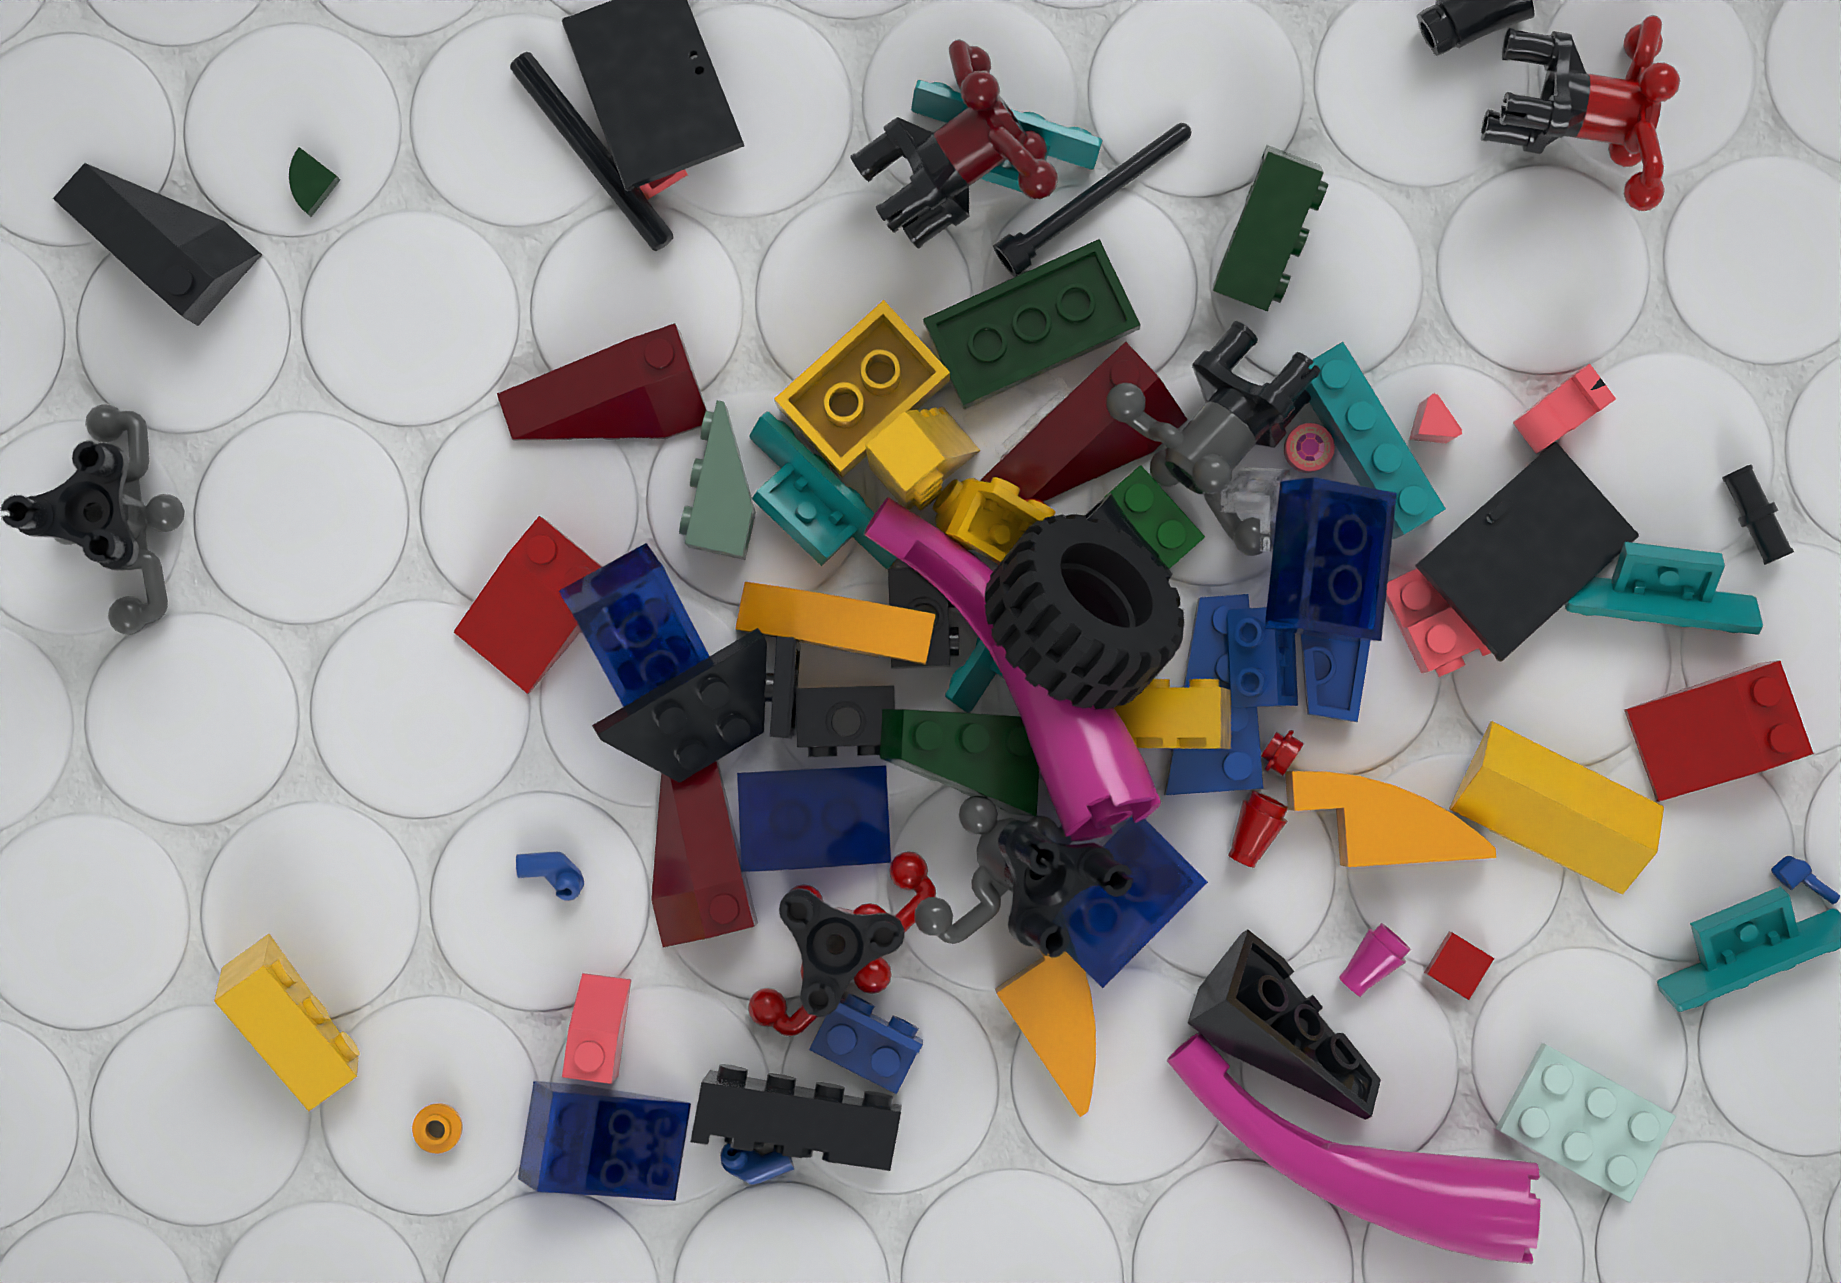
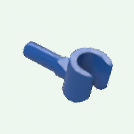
[1771,856,1840,904]

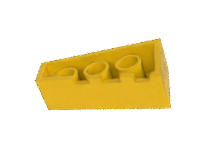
[865,407,980,511]

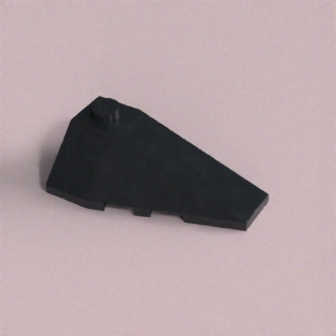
[52,163,262,326]
[1187,929,1381,1120]

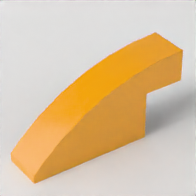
[735,582,936,665]
[1285,771,1496,867]
[995,912,1096,1117]

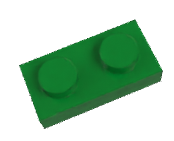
[1105,465,1205,569]

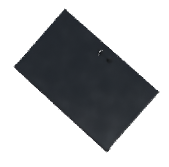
[562,0,745,191]
[1415,442,1639,662]

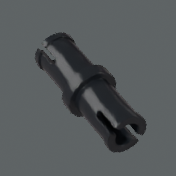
[1722,464,1794,565]

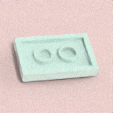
[1496,1043,1676,1203]

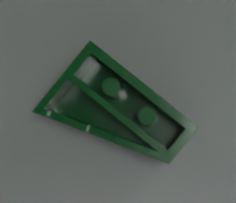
[1213,145,1329,312]
[880,709,1039,817]

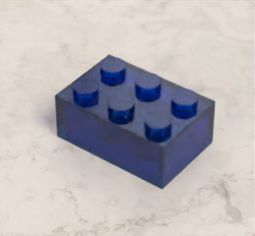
[1264,477,1397,642]
[559,543,709,707]

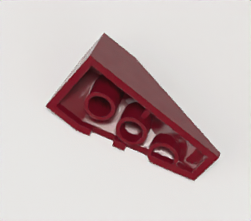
[497,323,707,441]
[980,342,1188,502]
[651,760,758,947]

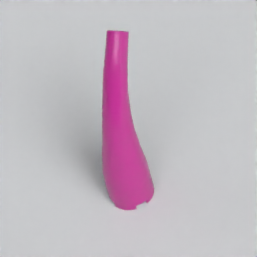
[864,497,1161,841]
[1167,1032,1541,1264]

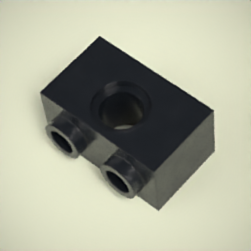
[888,568,959,669]
[795,685,895,757]

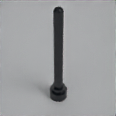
[993,123,1192,277]

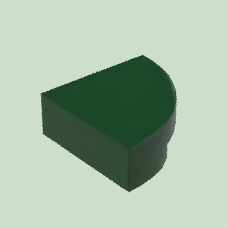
[289,147,341,217]

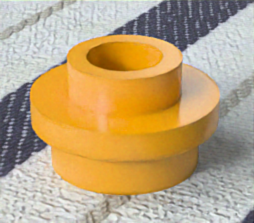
[412,1103,463,1154]

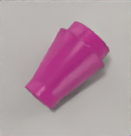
[1339,923,1411,997]

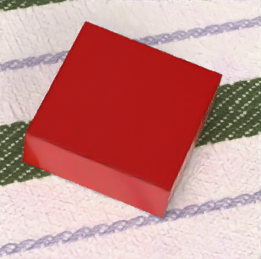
[1424,931,1494,1000]

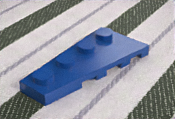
[1290,514,1388,722]
[1164,594,1263,795]

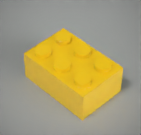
[774,300,950,478]

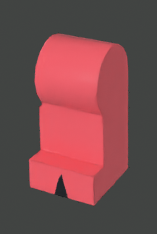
[1513,364,1616,454]

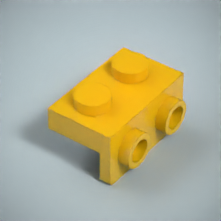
[946,477,1055,565]

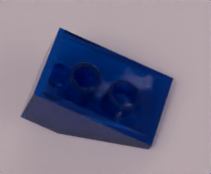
[737,765,891,872]
[1053,815,1208,988]

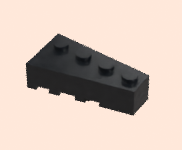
[690,1064,902,1171]

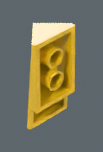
[1449,721,1664,895]

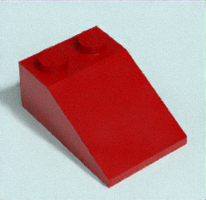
[453,516,622,694]
[1624,660,1814,802]

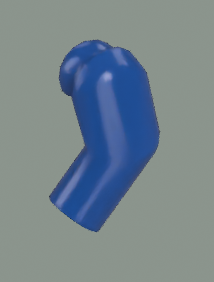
[516,851,584,901]
[720,1143,795,1185]

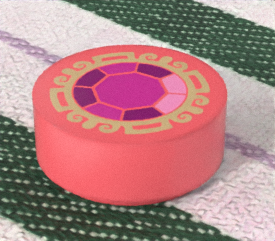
[1284,423,1335,473]

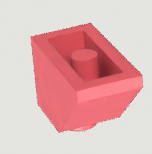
[562,973,631,1084]

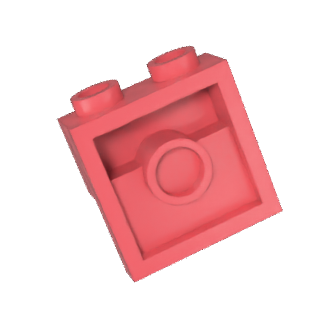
[1379,568,1491,677]

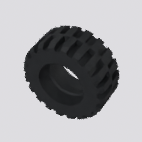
[985,514,1184,709]

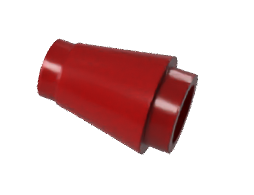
[1228,791,1288,868]

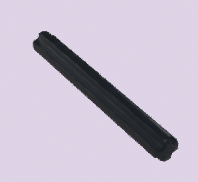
[510,52,674,251]

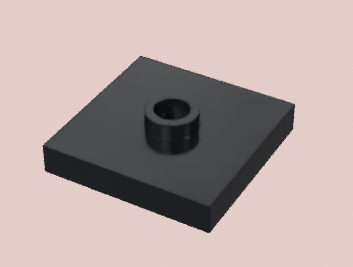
[765,636,801,739]

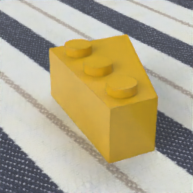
[1114,679,1231,749]
[214,933,360,1112]

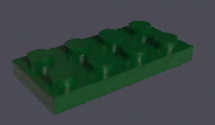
[923,239,1141,409]

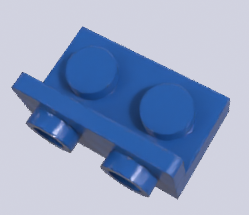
[1228,607,1298,708]
[809,993,923,1094]

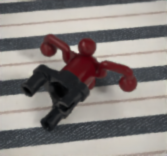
[850,39,1058,249]

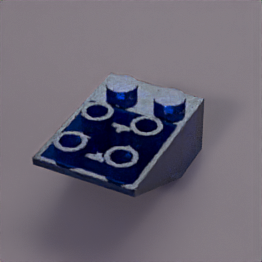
[518,1081,691,1201]

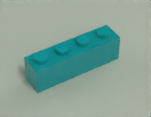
[1305,342,1446,540]

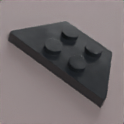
[592,628,767,783]

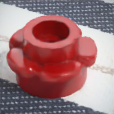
[1261,730,1304,776]

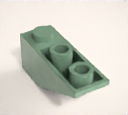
[679,400,756,560]

